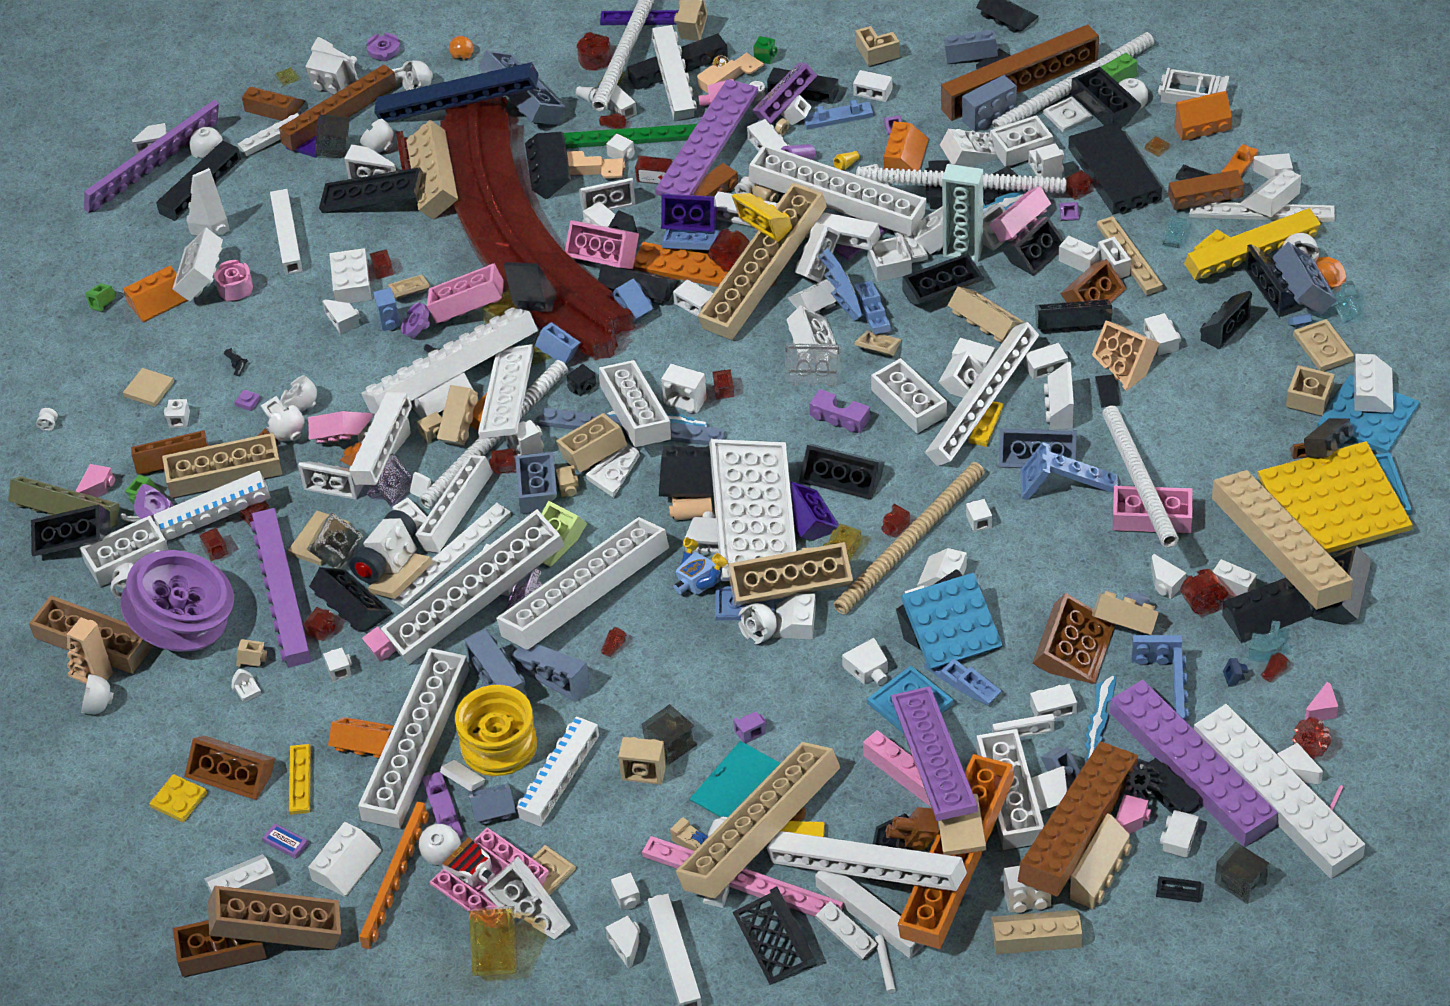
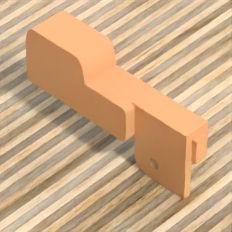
[697,52,764,93]
[567,151,625,178]

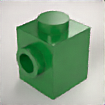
[753,36,777,64]

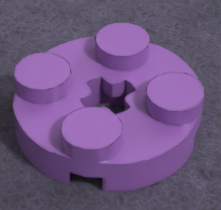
[367,33,400,61]
[401,302,430,339]

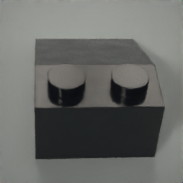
[504,262,557,312]

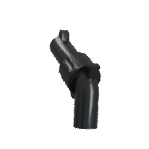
[224,348,248,377]

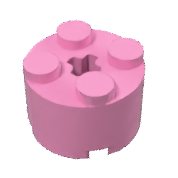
[214,260,253,301]

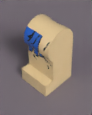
[670,817,708,851]

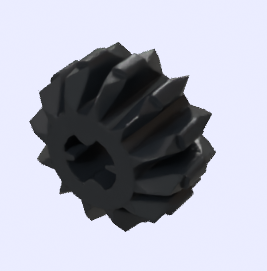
[1125,764,1162,800]

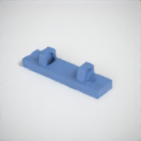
[803,100,873,130]

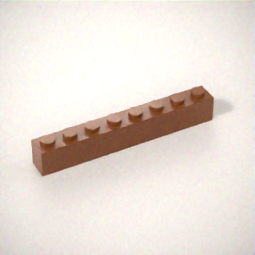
[279,64,397,151]

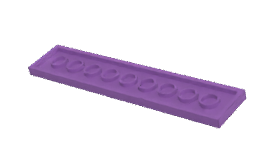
[655,79,759,196]
[84,100,219,213]
[891,686,978,821]

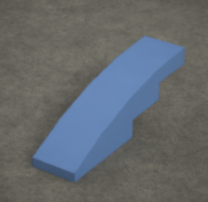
[818,248,862,321]
[854,281,891,335]
[924,659,1001,705]

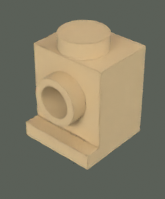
[417,412,442,444]
[555,465,579,497]
[236,639,267,667]

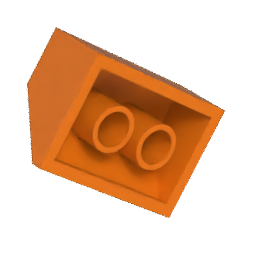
[1174,91,1232,141]
[883,121,929,171]
[123,265,188,323]
[328,717,394,758]

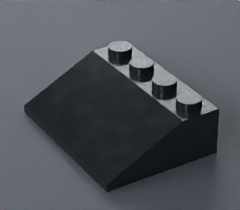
[659,445,714,497]

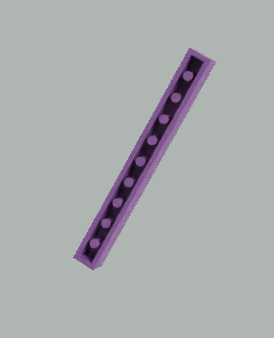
[250,508,311,668]

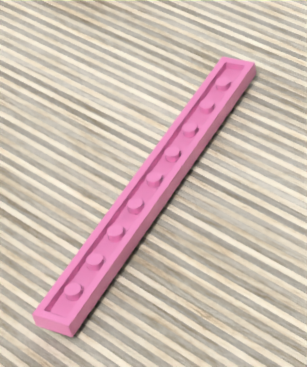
[642,836,843,917]

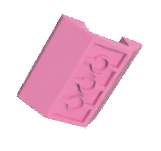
[430,828,549,928]

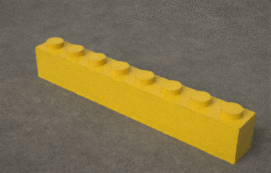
[1184,208,1321,280]

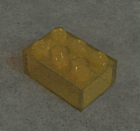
[469,906,518,976]

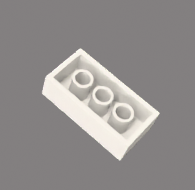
[173,228,223,301]
[871,358,947,433]
[80,516,168,587]

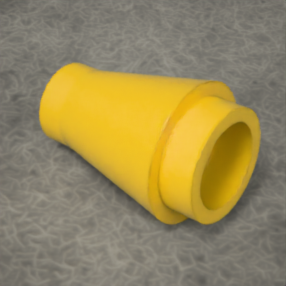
[833,151,860,171]

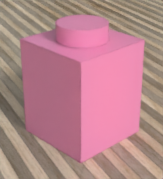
[362,626,396,662]

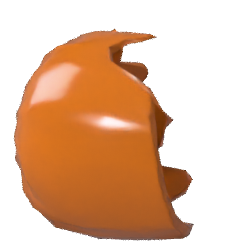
[449,36,474,60]

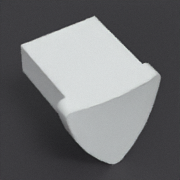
[231,669,261,703]

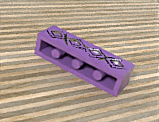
[752,62,817,124]

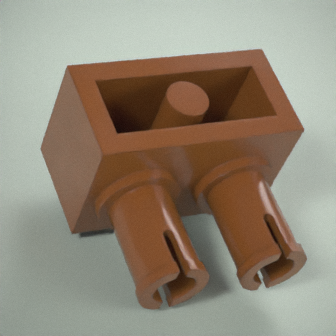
[886,807,939,850]

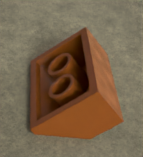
[242,87,305,121]
[1060,259,1126,302]

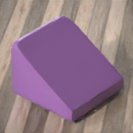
[883,115,902,135]
[1059,202,1079,221]

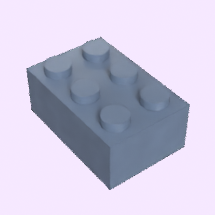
[962,75,1017,132]

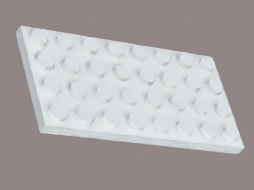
[709,439,796,581]

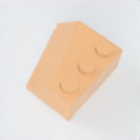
[1092,321,1160,391]

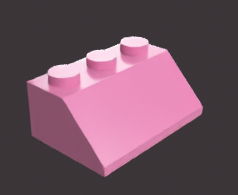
[308,411,373,443]

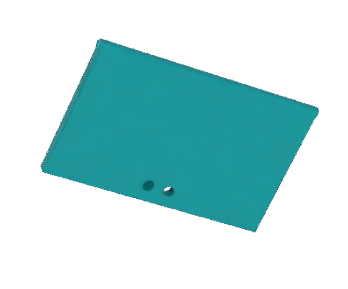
[689,741,781,818]

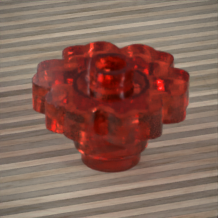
[1292,717,1331,759]

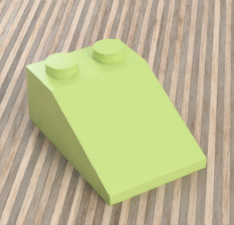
[541,501,587,567]

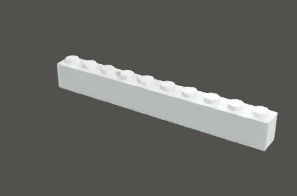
[715,191,880,250]
[925,322,1039,466]
[767,831,967,891]

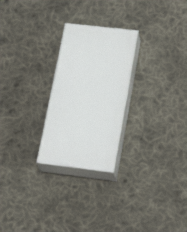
[440,760,485,791]

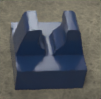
[1223,658,1249,687]

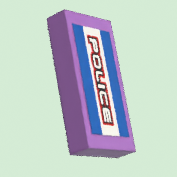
[262,823,308,859]

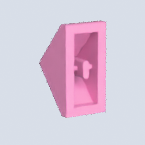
[1305,682,1338,722]

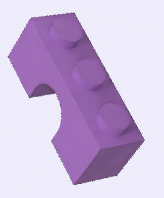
[809,389,870,433]

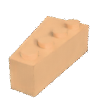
[67,617,113,684]

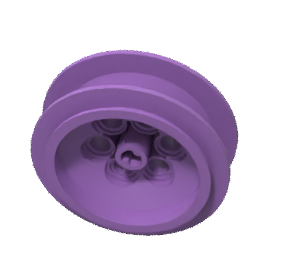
[120,550,234,652]

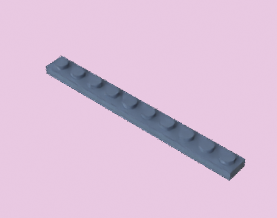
[539,408,725,446]

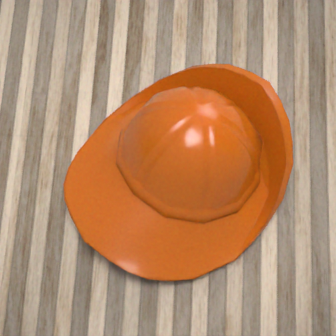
[1315,257,1346,290]

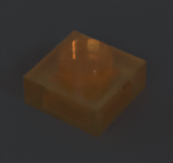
[1145,136,1169,157]

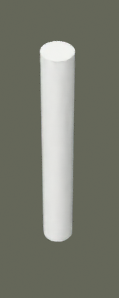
[875,935,896,993]

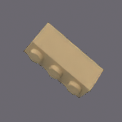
[437,385,478,446]
[1092,590,1159,635]

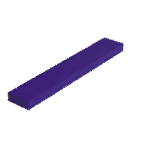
[600,10,679,25]

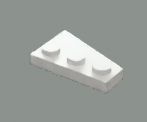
[586,443,640,498]

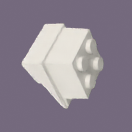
[306,37,359,94]

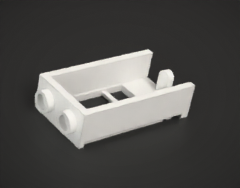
[1158,68,1229,104]

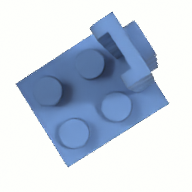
[1020,442,1118,500]
[1131,635,1188,721]

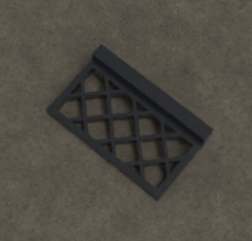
[733,886,817,985]

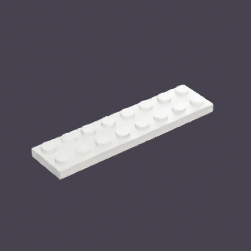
[478,345,534,439]

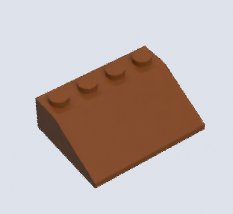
[1032,593,1115,684]

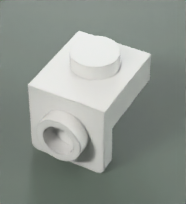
[261,396,288,420]

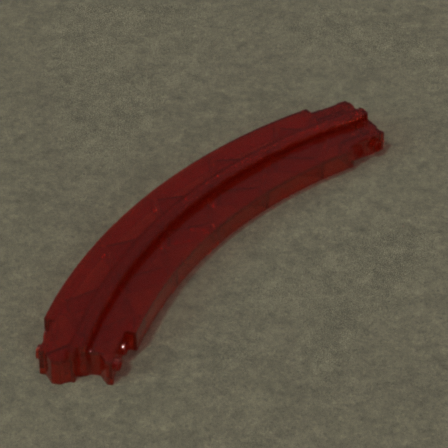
[440,96,635,361]

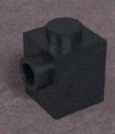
[566,364,597,396]

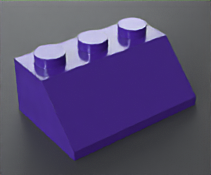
[661,193,717,232]
[790,481,841,541]

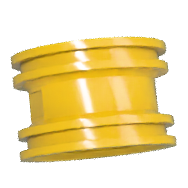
[455,685,537,776]

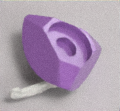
[120,484,174,524]

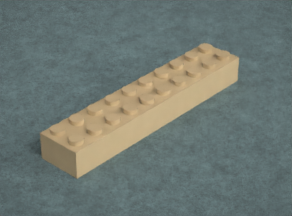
[697,183,827,340]
[1212,470,1353,609]
[676,742,840,899]

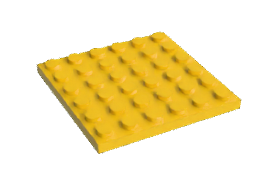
[1257,441,1413,553]

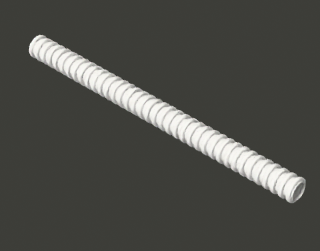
[592,0,654,112]
[992,32,1154,129]
[856,166,1066,193]
[419,360,568,509]
[1102,406,1178,548]

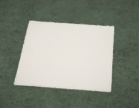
[1031,766,1067,811]

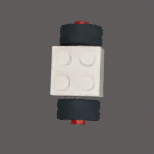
[349,510,417,583]

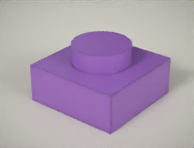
[235,390,261,411]

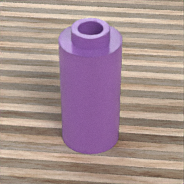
[781,144,816,160]

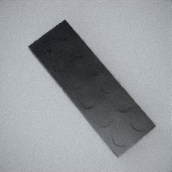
[319,167,423,213]

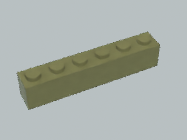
[8,476,119,527]

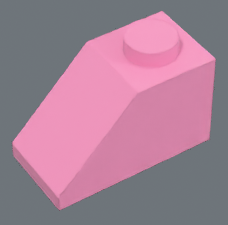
[76,464,115,497]
[1116,794,1151,834]

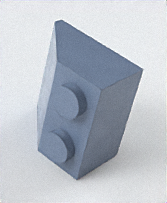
[468,783,516,824]

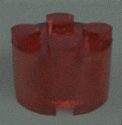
[577,32,612,71]
[708,229,749,272]
[1180,569,1229,614]

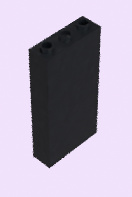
[1068,122,1162,215]

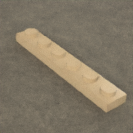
[1097,216,1163,295]

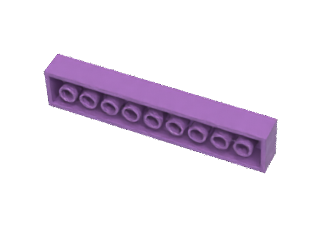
[1110,679,1278,847]

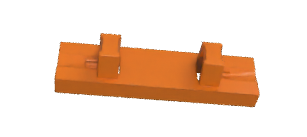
[1221,144,1258,176]

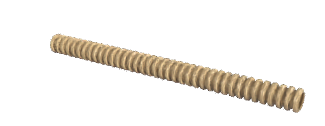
[834,462,985,615]

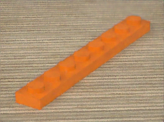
[359,801,429,949]

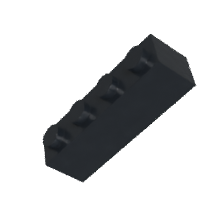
[767,67,839,104]

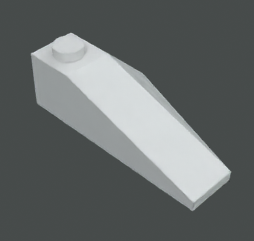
[187,168,230,236]
[482,856,570,939]

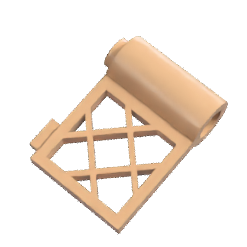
[669,497,713,521]

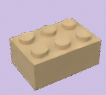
[556,413,627,472]

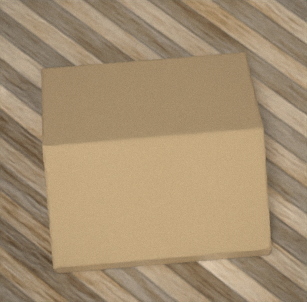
[388,274,430,300]
[854,331,901,356]

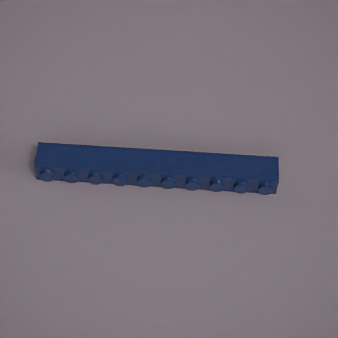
[374,62,539,122]

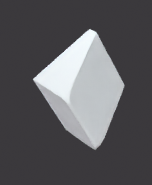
[410,472,431,497]
[703,884,730,908]

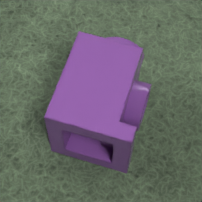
[733,711,766,744]

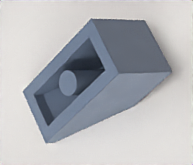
[1041,747,1080,791]

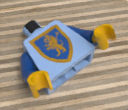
[673,537,727,594]

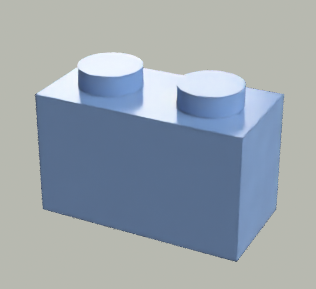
[612,278,653,324]
[373,288,400,331]
[535,322,581,364]

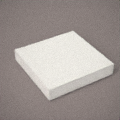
[1043,97,1092,133]

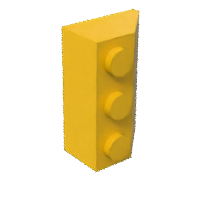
[732,193,792,242]

